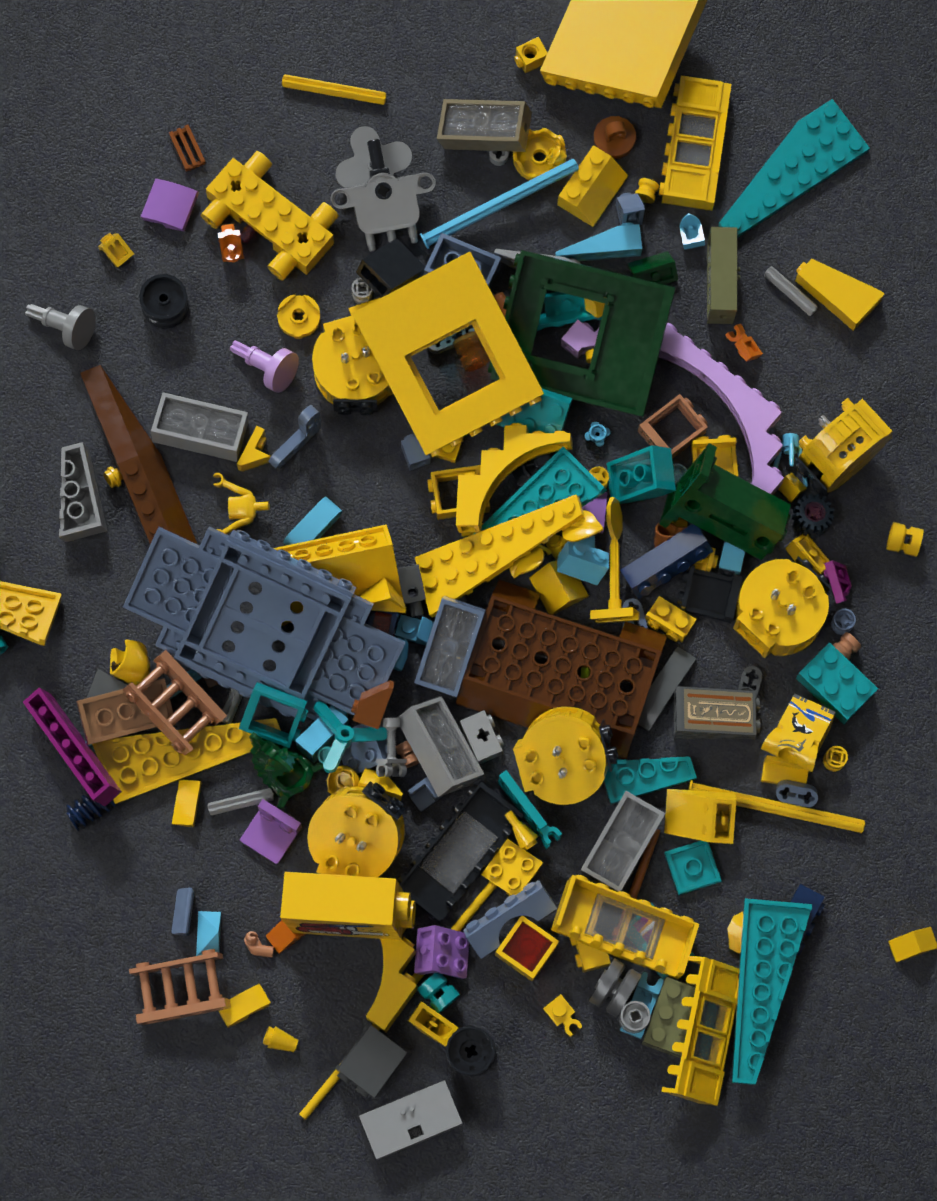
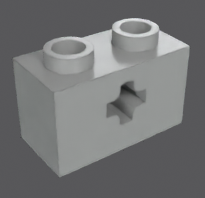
[459,711,505,765]

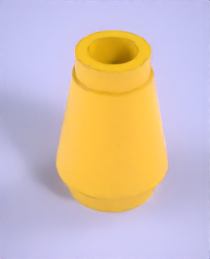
[263,1026,298,1052]

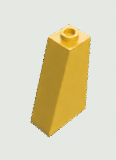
[795,259,884,331]

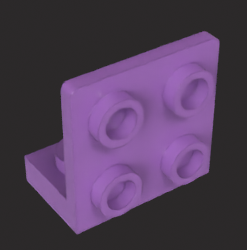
[240,799,302,864]
[414,925,469,979]

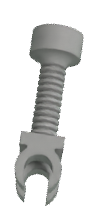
[376,718,407,777]

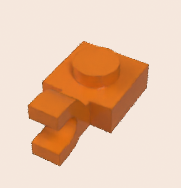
[725,324,763,362]

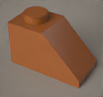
[351,680,394,729]

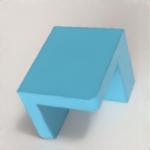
[719,542,745,575]

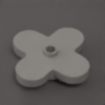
[335,126,412,197]

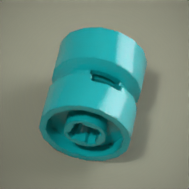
[417,973,460,1014]

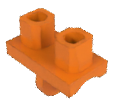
[218,224,244,263]

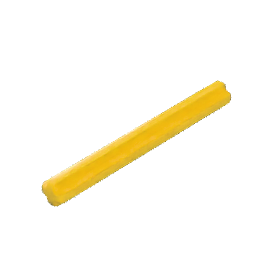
[282,74,387,105]

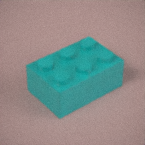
[496,389,573,433]
[796,642,878,724]

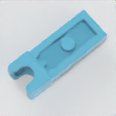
[620,972,664,1039]

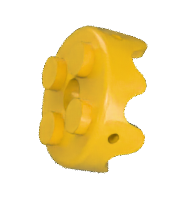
[513,128,567,181]

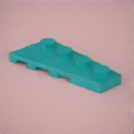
[603,757,697,805]

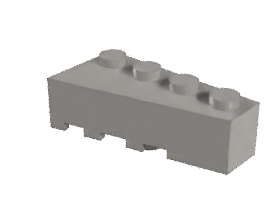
[59,442,107,542]

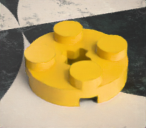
[277,295,321,339]

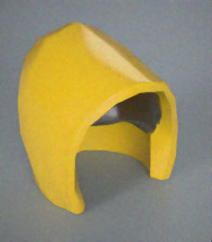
[110,639,150,685]

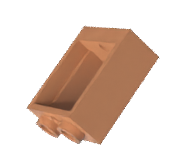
[638,394,708,459]

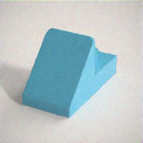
[395,615,434,645]

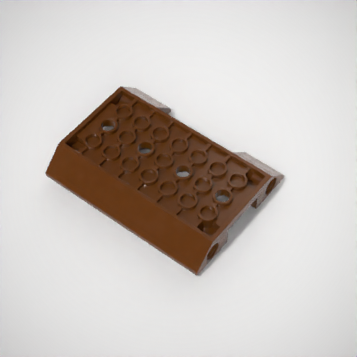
[456,580,667,760]

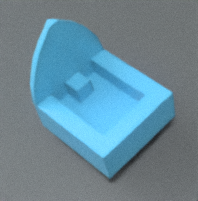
[680,213,705,250]

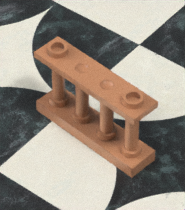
[123,650,227,755]
[129,949,231,1025]

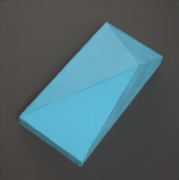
[196,911,221,956]

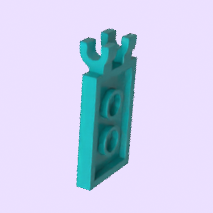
[498,770,562,849]

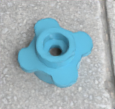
[585,422,610,447]

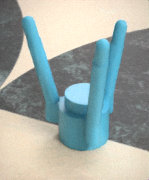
[773,433,808,487]

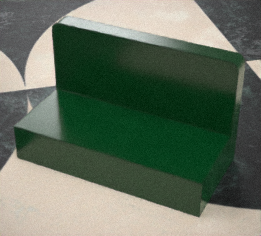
[628,252,678,285]

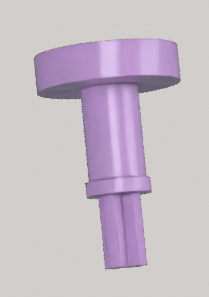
[230,340,299,393]

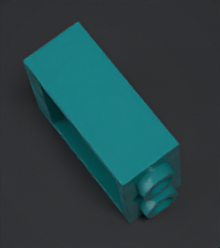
[239,682,309,748]

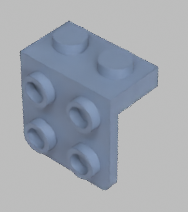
[341,721,396,775]

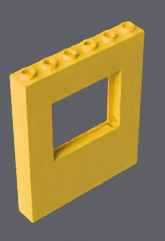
[352,252,544,457]

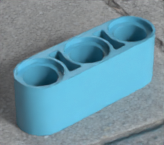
[283,497,343,546]

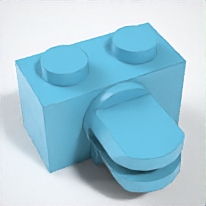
[557,536,609,585]

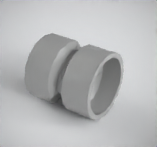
[619,1001,651,1034]

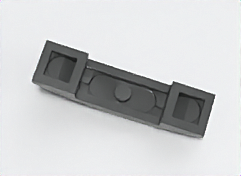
[638,647,697,732]

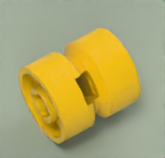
[886,522,924,557]

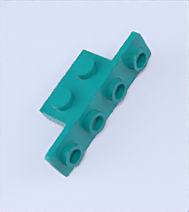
[537,292,602,331]

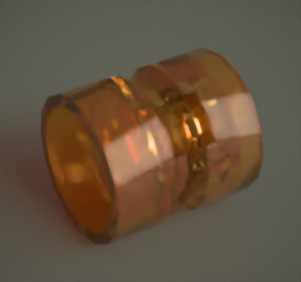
[453,331,490,372]

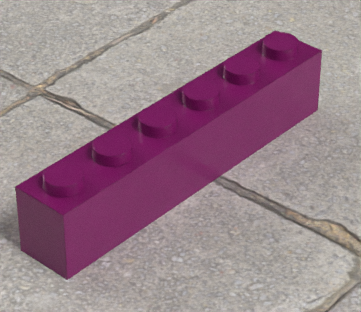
[23,687,122,806]

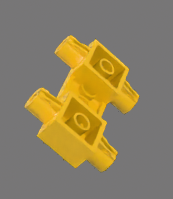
[201,151,339,280]

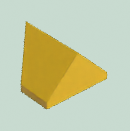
[359,577,406,613]

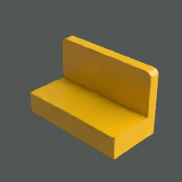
[761,755,808,784]

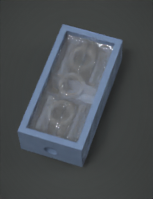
[414,596,486,697]

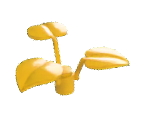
[509,510,604,579]

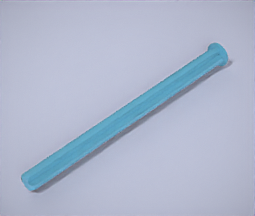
[420,159,579,249]

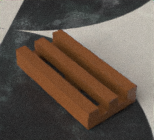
[169,125,206,172]

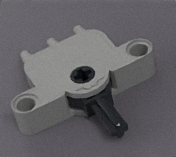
[330,139,436,252]

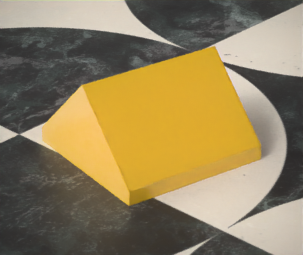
[529,560,589,615]

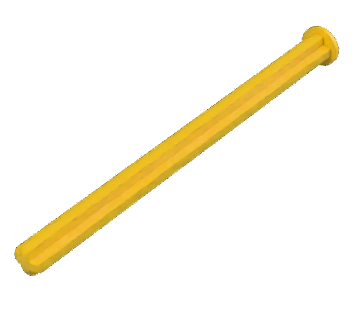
[688,780,865,833]

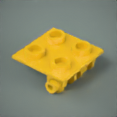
[481,838,543,896]

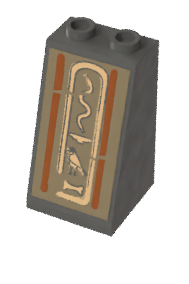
[673,687,760,739]

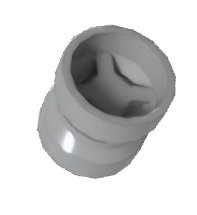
[351,278,374,304]

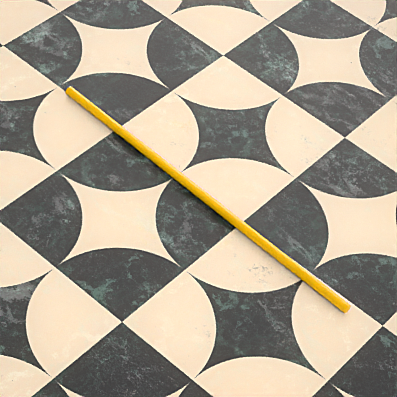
[299,847,526,1120]

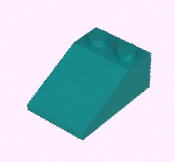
[606,445,676,504]

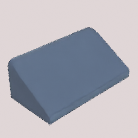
[171,888,195,936]

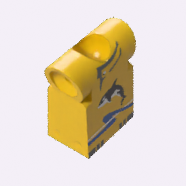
[761,694,835,772]

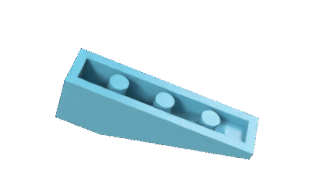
[555,222,642,261]

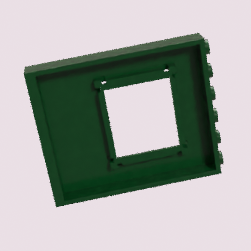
[488,250,676,417]

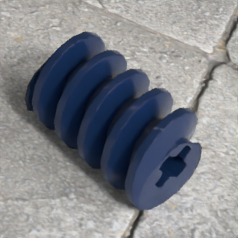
[66,794,116,832]

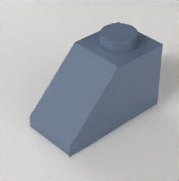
[615,193,645,226]

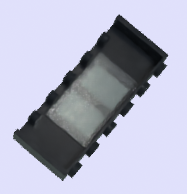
[397,782,524,924]

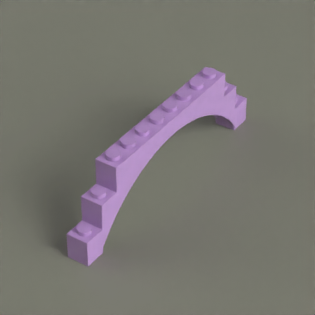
[561,320,784,495]

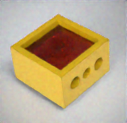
[495,916,559,981]

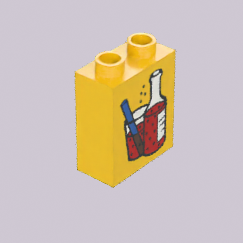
[280,872,416,940]

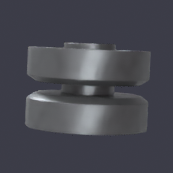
[589,958,642,1018]

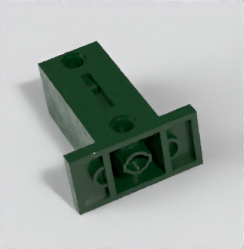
[659,443,791,560]

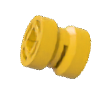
[823,746,848,772]

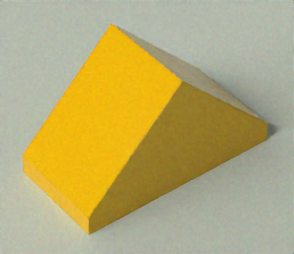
[888,927,937,963]
[408,1001,458,1047]

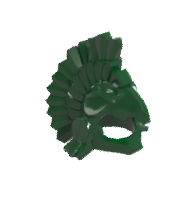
[249,732,323,809]

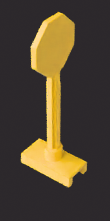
[590,497,639,623]

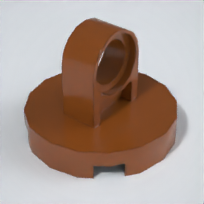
[593,116,636,159]

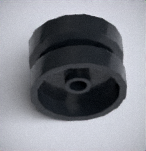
[139,274,189,329]

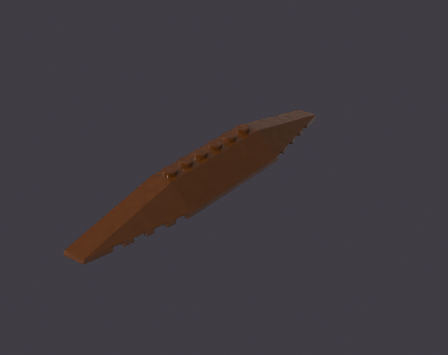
[80,365,219,689]

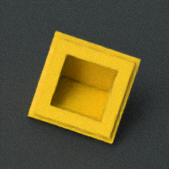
[778,473,807,503]

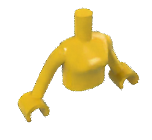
[213,473,270,534]

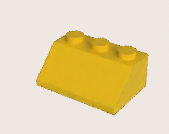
[557,145,628,227]

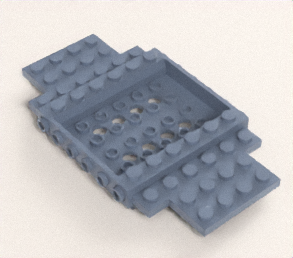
[123,526,406,721]

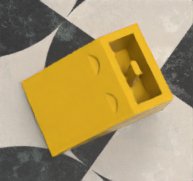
[664,789,736,844]

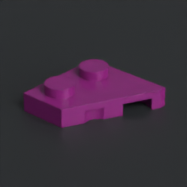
[824,560,852,604]

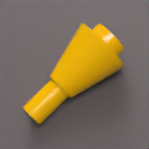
[504,810,538,850]

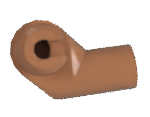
[244,931,274,958]

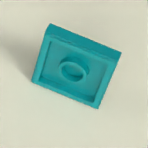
[664,841,722,896]

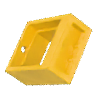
[427,465,490,520]

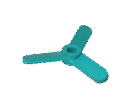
[314,701,388,773]

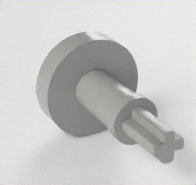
[25,304,96,350]

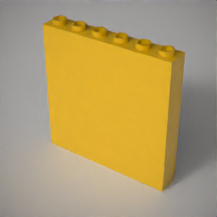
[540,0,707,108]

